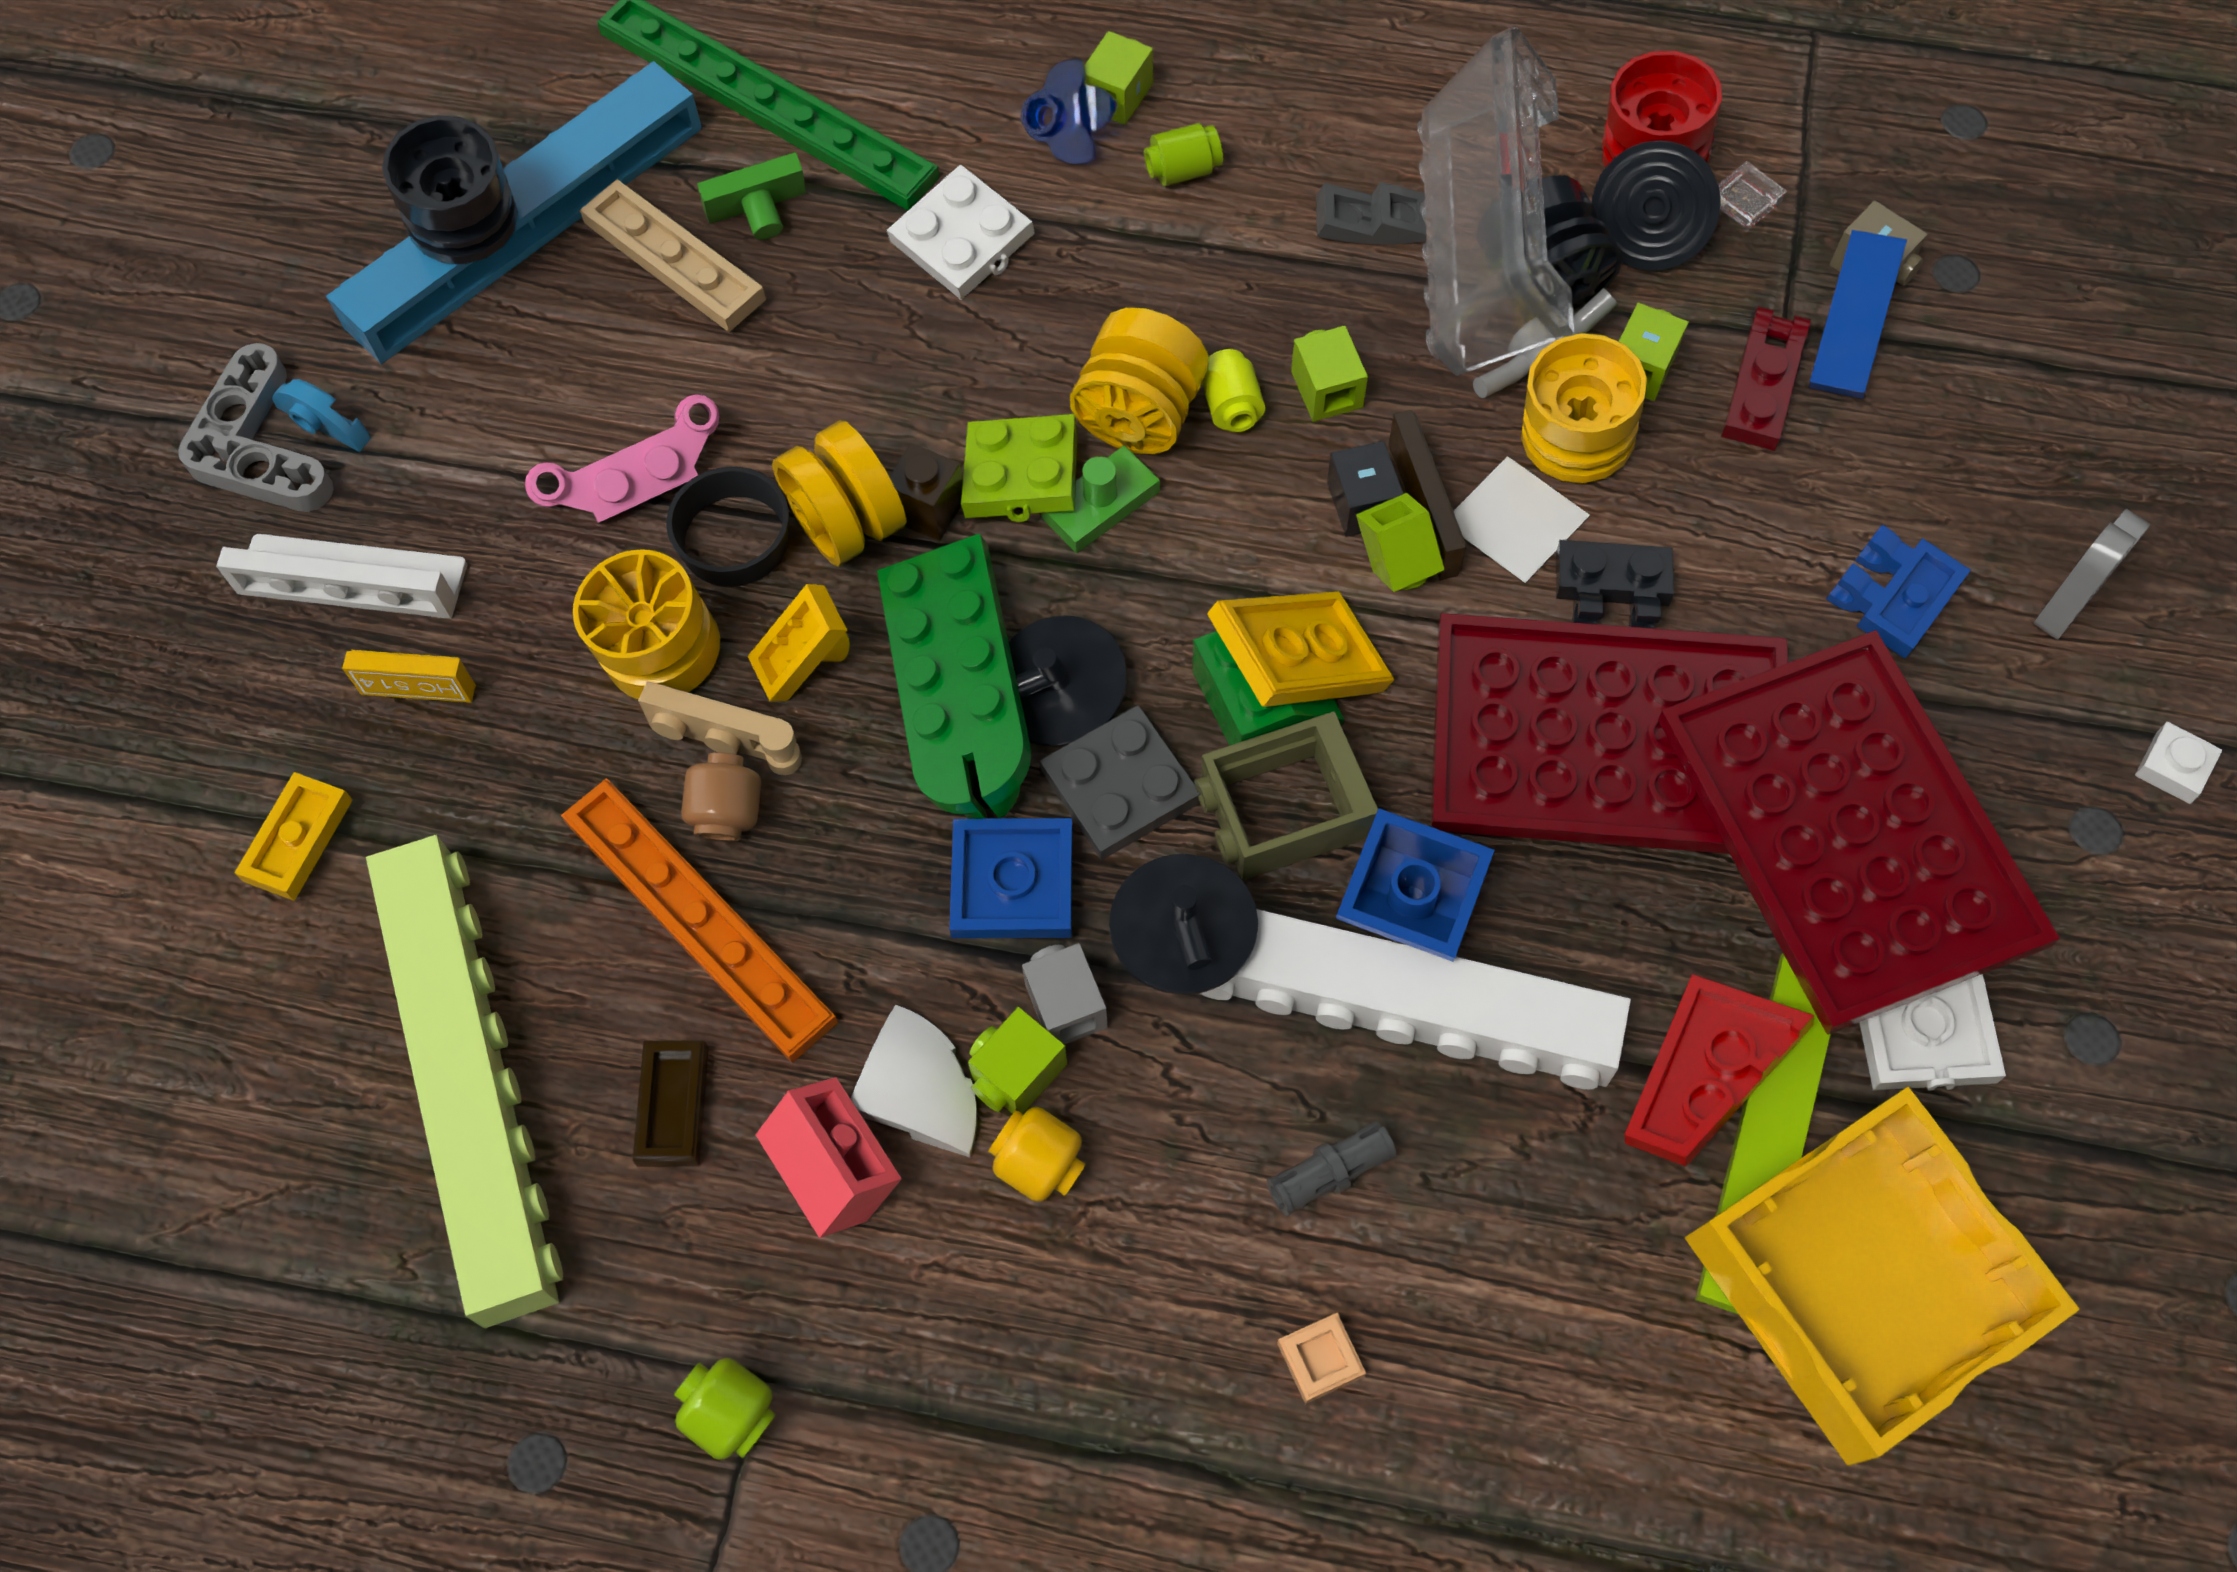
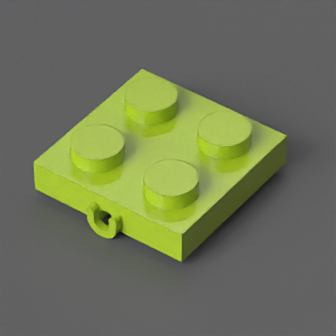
[961,414,1078,522]

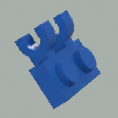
[1826,524,1971,659]

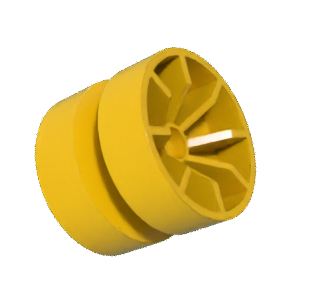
[573,549,720,700]

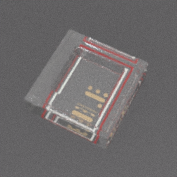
[1718,161,1786,230]

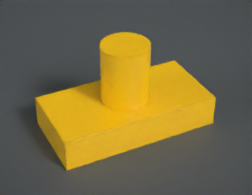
[748,584,850,701]

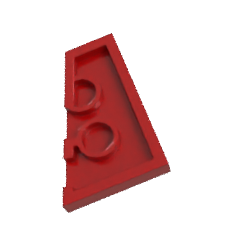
[1624,974,1814,1167]

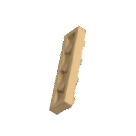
[580,179,766,332]

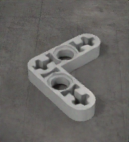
[178,343,334,512]
[2033,508,2151,640]

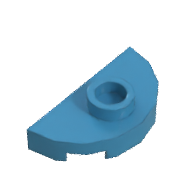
[272,379,371,452]

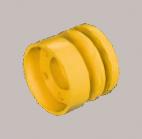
[1070,308,1209,454]
[1521,333,1647,483]

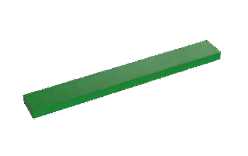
[597,0,940,211]

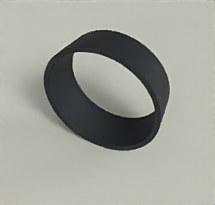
[666,467,789,587]

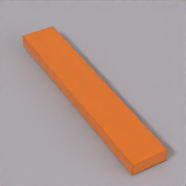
[561,778,838,1063]

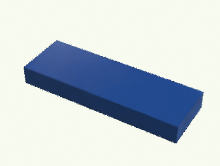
[1809,230,1907,399]

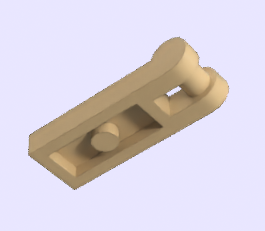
[638,681,802,776]

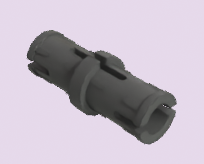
[1267,1121,1396,1216]

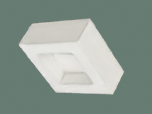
[2135,721,2222,804]

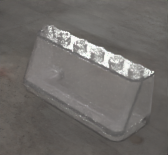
[1418,26,1574,376]

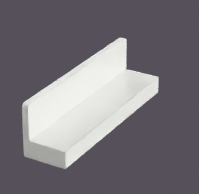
[216,534,467,619]

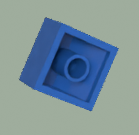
[1336,808,1495,962]

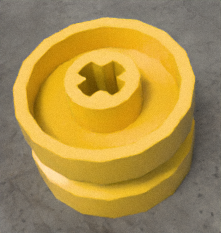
[772,420,907,567]

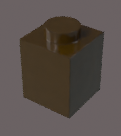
[890,443,963,541]

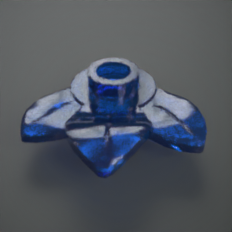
[1021,59,1117,164]

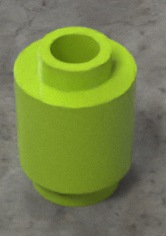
[1144,123,1223,187]

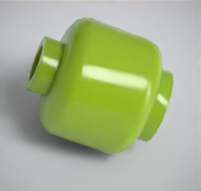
[674,1357,776,1460]

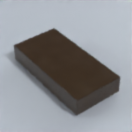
[632,1040,709,1167]

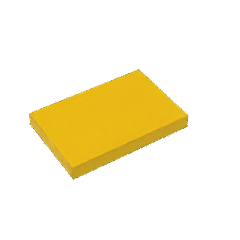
[1207,591,1394,707]

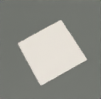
[1453,456,1590,583]

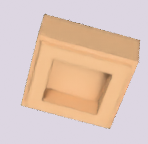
[1277,1313,1366,1404]

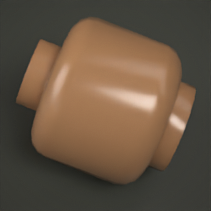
[681,753,761,841]

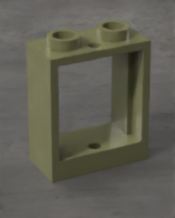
[1194,711,1378,881]

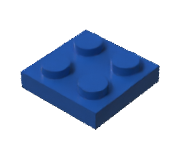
[949,818,1073,938]

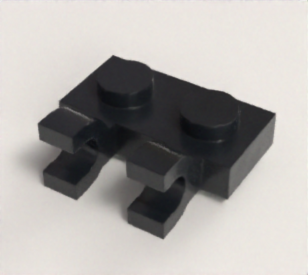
[1556,540,1674,628]

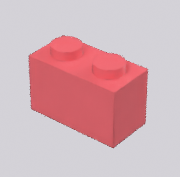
[755,1077,902,1238]

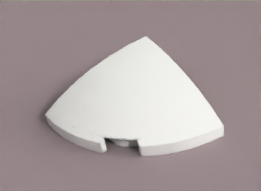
[851,1005,977,1157]

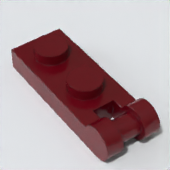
[1721,306,1811,451]

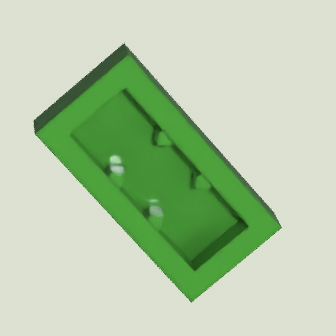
[697,152,806,240]
[1041,445,1160,554]

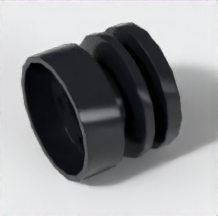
[382,115,518,264]
[1481,175,1623,319]

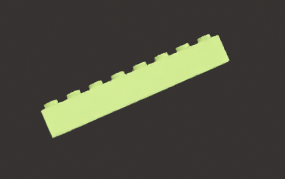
[366,835,563,1328]

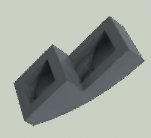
[1316,182,1429,245]

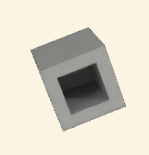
[1022,943,1108,1044]

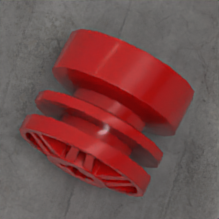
[1602,51,1722,167]

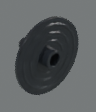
[1592,140,1721,271]
[1009,615,1127,747]
[1109,854,1258,995]

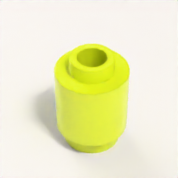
[1202,349,1265,432]

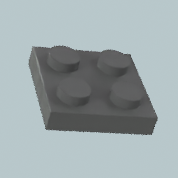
[1040,705,1201,861]

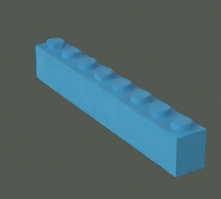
[326,61,702,364]

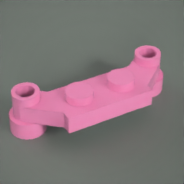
[525,394,720,523]

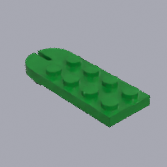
[877,533,1031,819]

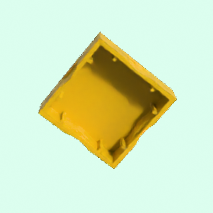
[1684,1086,2080,1466]

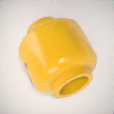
[988,1107,1086,1202]

